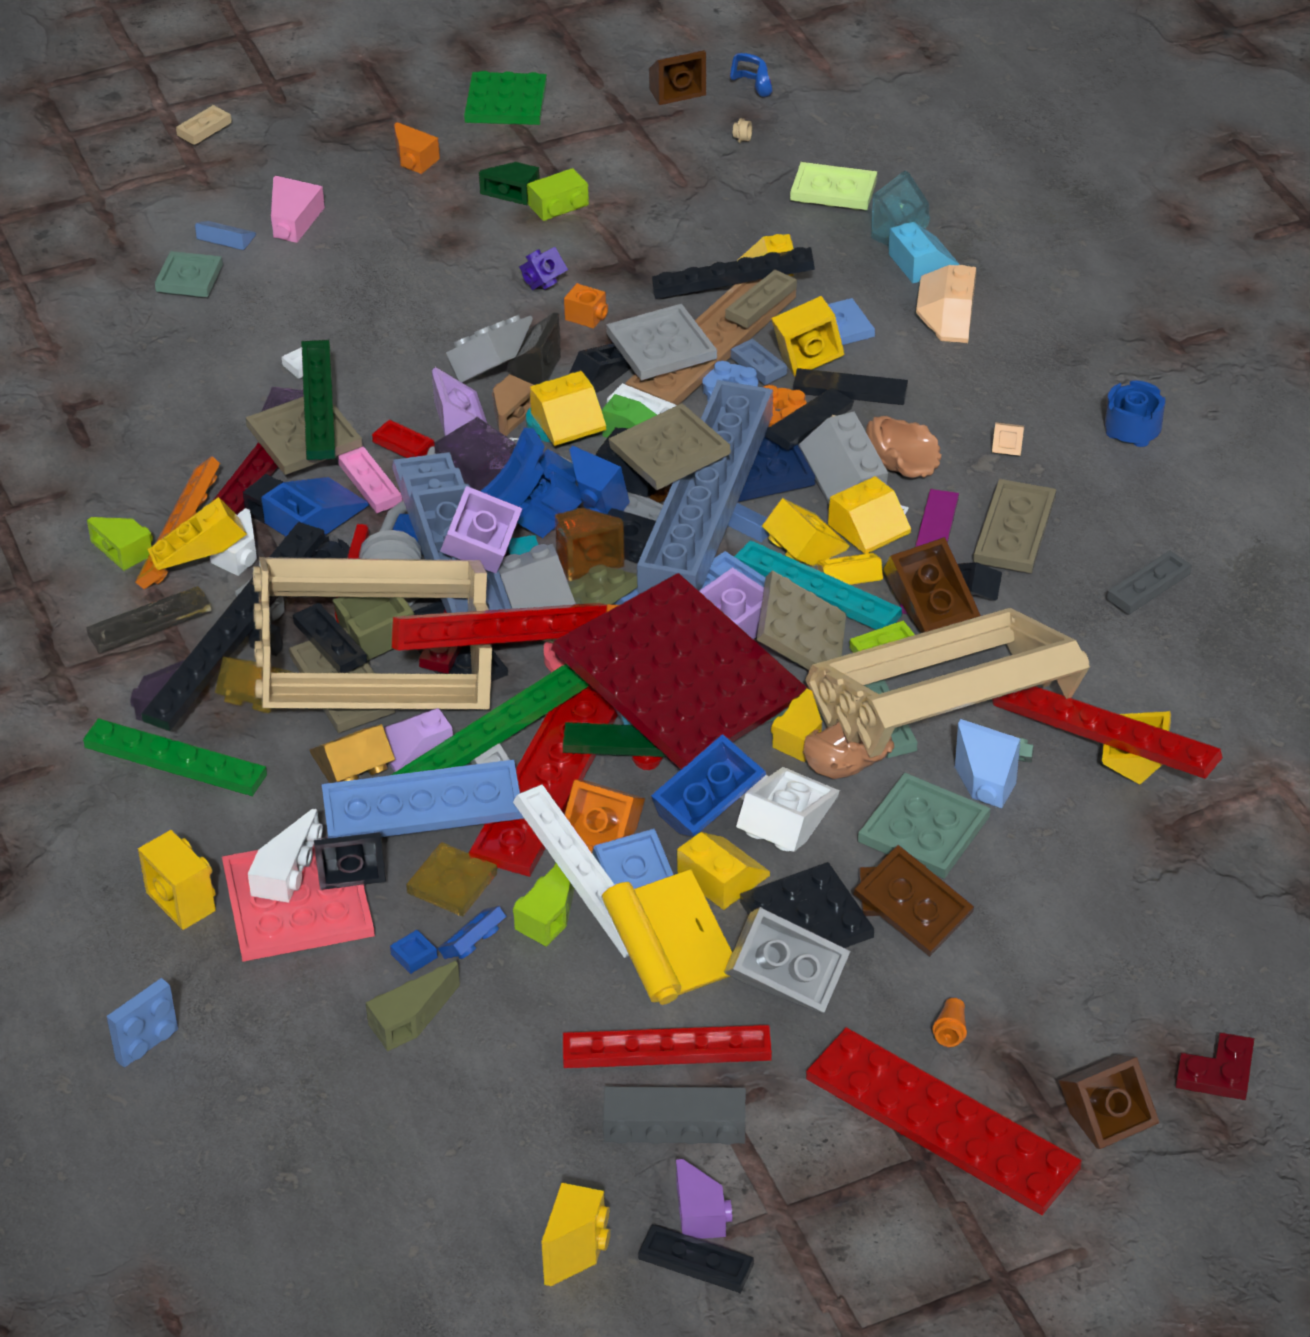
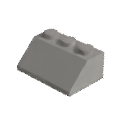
[799,411,888,504]

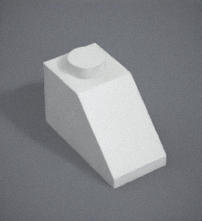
[210,508,257,576]

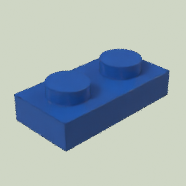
[437,906,506,959]

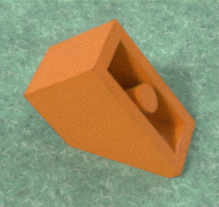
[394,122,440,174]

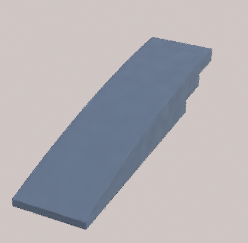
[392,452,512,613]

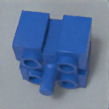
[517,449,582,538]

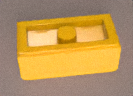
[817,553,883,585]

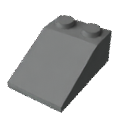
[498,544,576,609]
[724,907,851,1013]

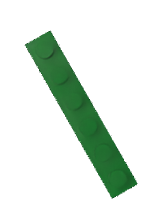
[83,718,267,797]

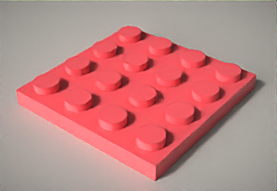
[222,837,375,962]

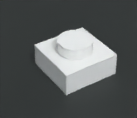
[282,347,303,379]

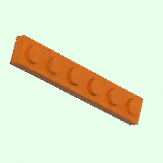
[135,456,220,589]

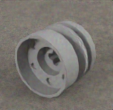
[359,530,422,606]

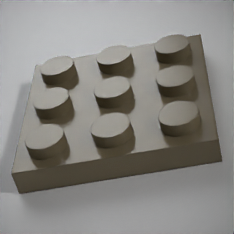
[246,397,362,475]
[609,403,731,490]
[757,570,846,670]

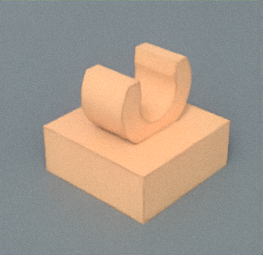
[992,422,1024,456]

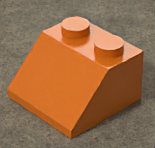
[565,780,645,853]

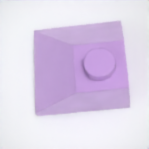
[383,708,453,772]

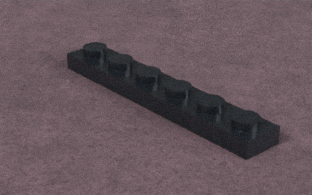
[652,247,815,299]

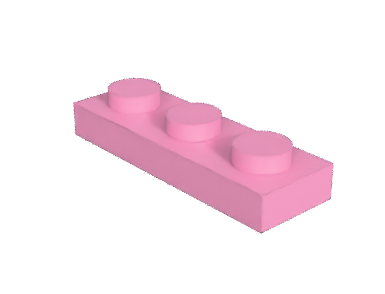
[338,446,402,513]

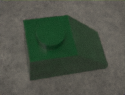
[479,162,540,206]

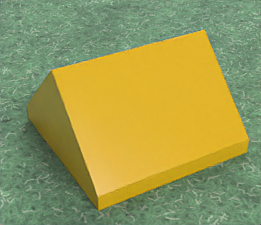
[1102,711,1171,785]

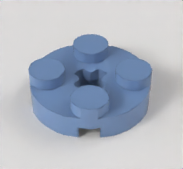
[702,361,758,401]

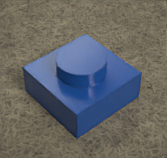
[390,930,438,974]

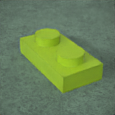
[849,620,915,653]

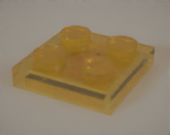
[406,842,497,917]

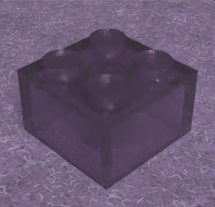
[434,417,516,491]

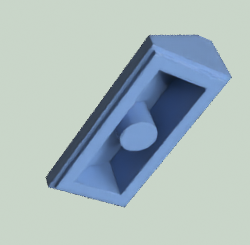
[195,221,256,250]
[728,503,770,542]

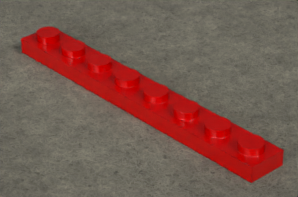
[391,603,607,651]
[992,686,1223,779]

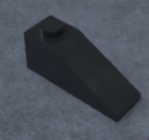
[569,343,631,392]

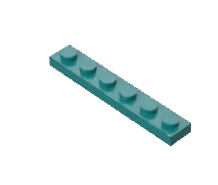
[734,540,902,630]

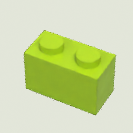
[527,168,589,221]

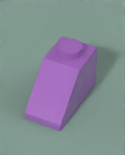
[676,1159,732,1239]

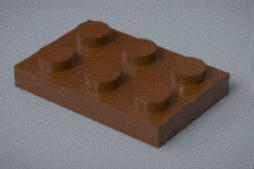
[854,845,974,957]

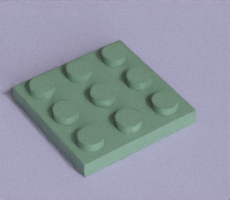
[858,773,990,879]

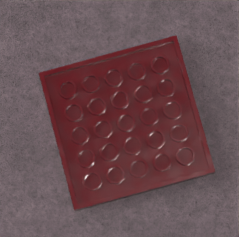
[551,573,808,769]

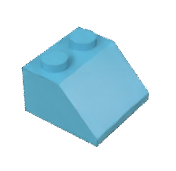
[889,222,960,283]

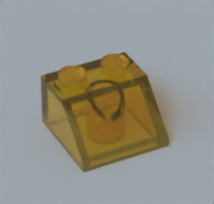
[215,657,296,713]

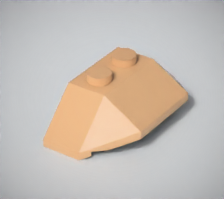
[916,265,977,343]

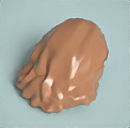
[866,416,942,478]
[803,721,894,779]

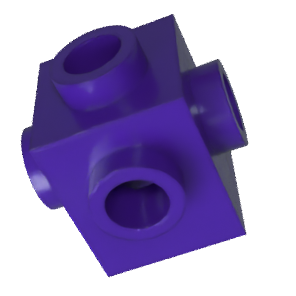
[519,246,568,290]

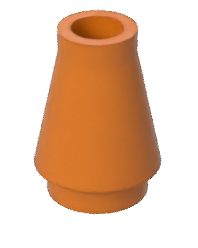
[932,998,967,1047]

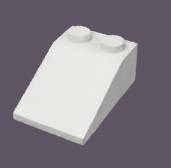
[736,767,840,852]

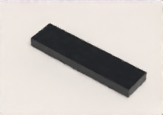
[793,368,908,405]
[765,387,854,450]

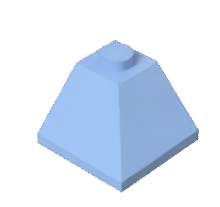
[955,719,1020,808]

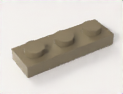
[725,270,797,328]

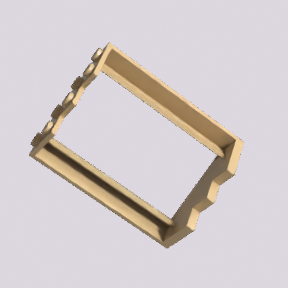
[253,557,492,709]
[805,608,1090,758]

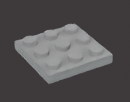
[606,303,717,380]

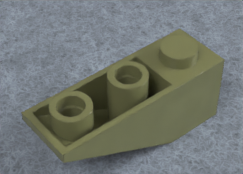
[365,960,460,1052]

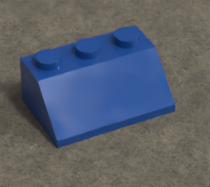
[651,734,766,837]

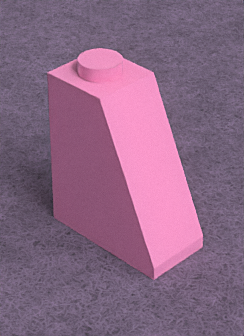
[271,176,325,243]

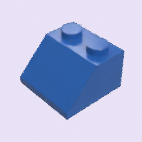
[569,446,630,523]

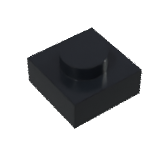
[248,624,282,656]

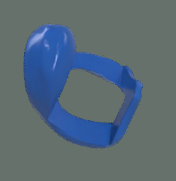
[730,53,773,97]

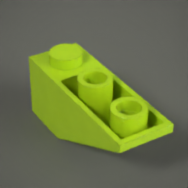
[513,863,575,947]

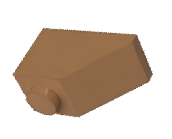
[492,374,533,438]

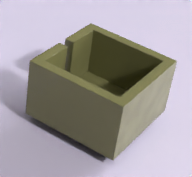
[333,597,414,661]

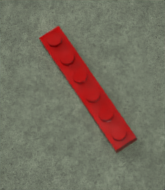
[563,1025,772,1068]

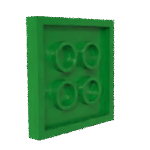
[464,71,547,125]

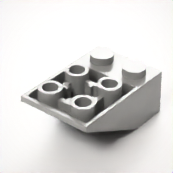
[446,315,533,382]

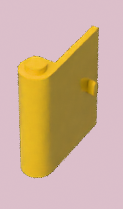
[601,869,732,1005]

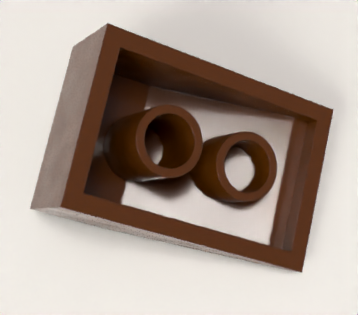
[884,537,981,633]

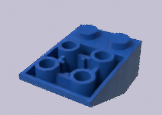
[261,477,369,537]

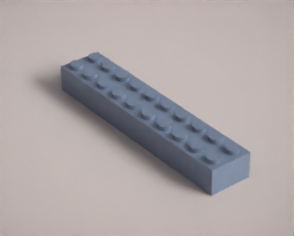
[637,380,773,593]

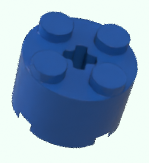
[1105,380,1165,447]

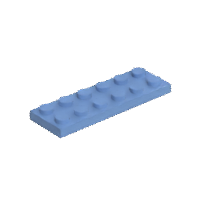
[322,760,523,837]

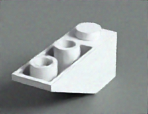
[248,809,323,903]

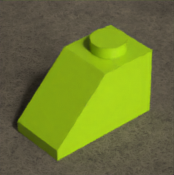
[87,517,153,571]

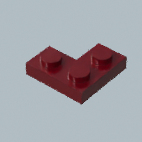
[1176,1032,1255,1100]

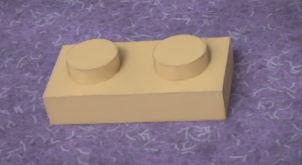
[176,105,232,145]

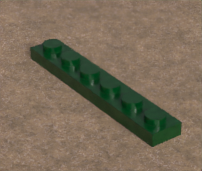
[301,340,336,460]

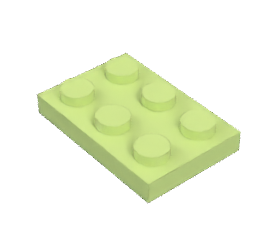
[790,162,877,210]

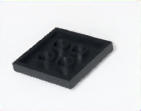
[740,862,874,948]

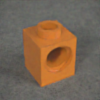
[564,283,608,329]

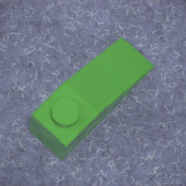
[602,394,657,438]

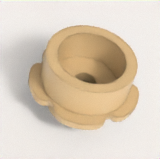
[733,118,752,143]

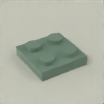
[155,251,223,297]

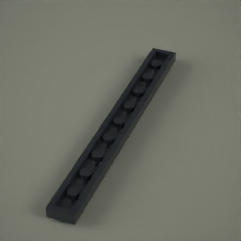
[141,522,325,731]

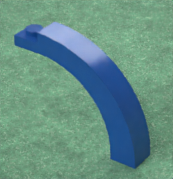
[392,428,545,555]

